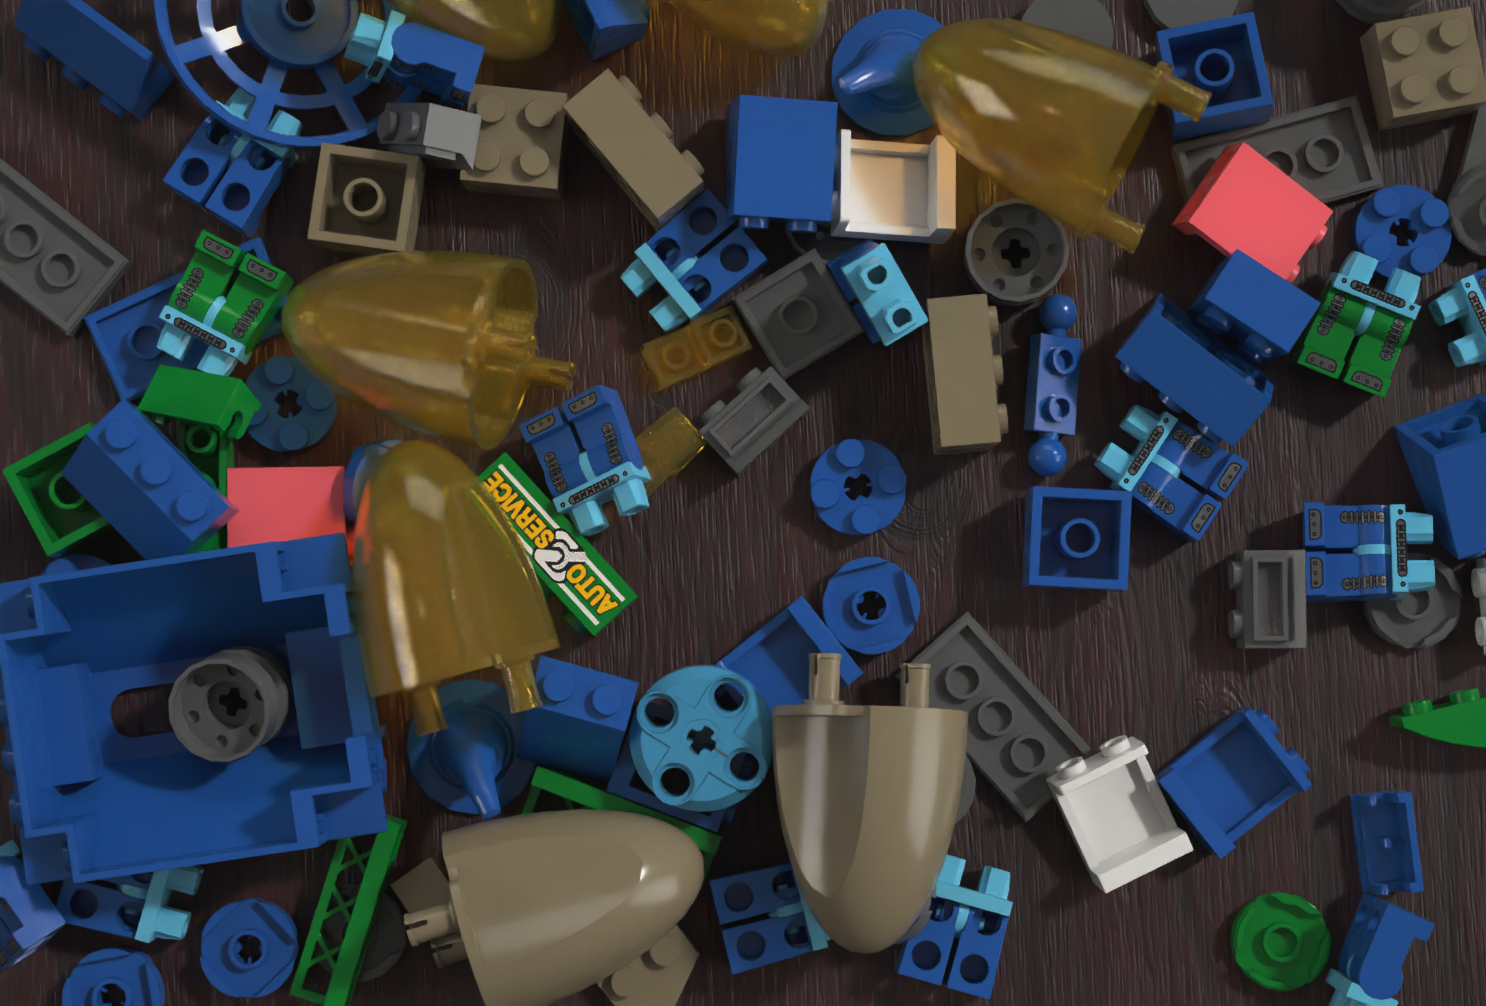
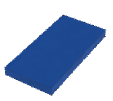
[83,237,301,404]

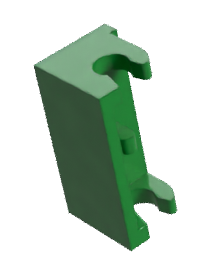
[138,364,262,440]

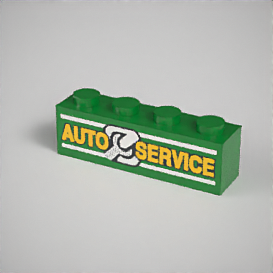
[462,452,639,637]

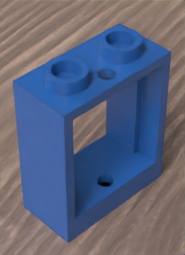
[606,698,756,832]

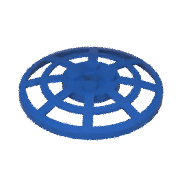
[152,0,447,150]

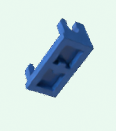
[1349,789,1424,895]

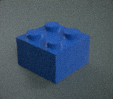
[1154,12,1273,141]
[1187,249,1321,365]
[1022,486,1132,592]

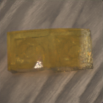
[639,304,752,392]
[635,407,708,498]

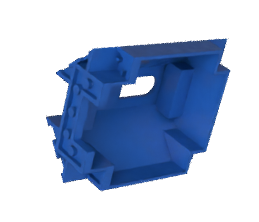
[0,532,387,885]

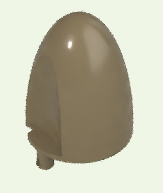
[772,653,968,954]
[404,809,704,1006]

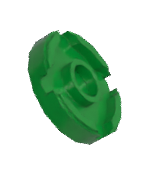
[1230,891,1331,992]

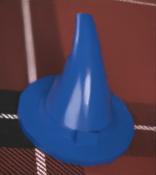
[831,9,962,137]
[406,679,536,819]

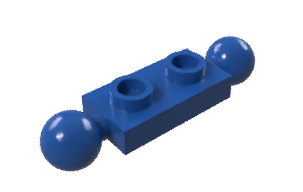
[1023,294,1082,476]

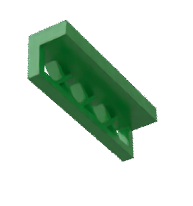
[521,764,723,889]
[289,815,408,1006]

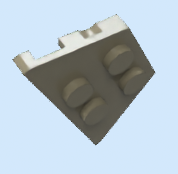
[597,923,700,1006]

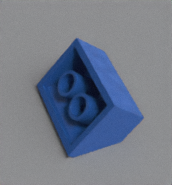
[14,0,176,121]
[562,0,650,61]
[1115,293,1275,447]
[61,399,239,560]

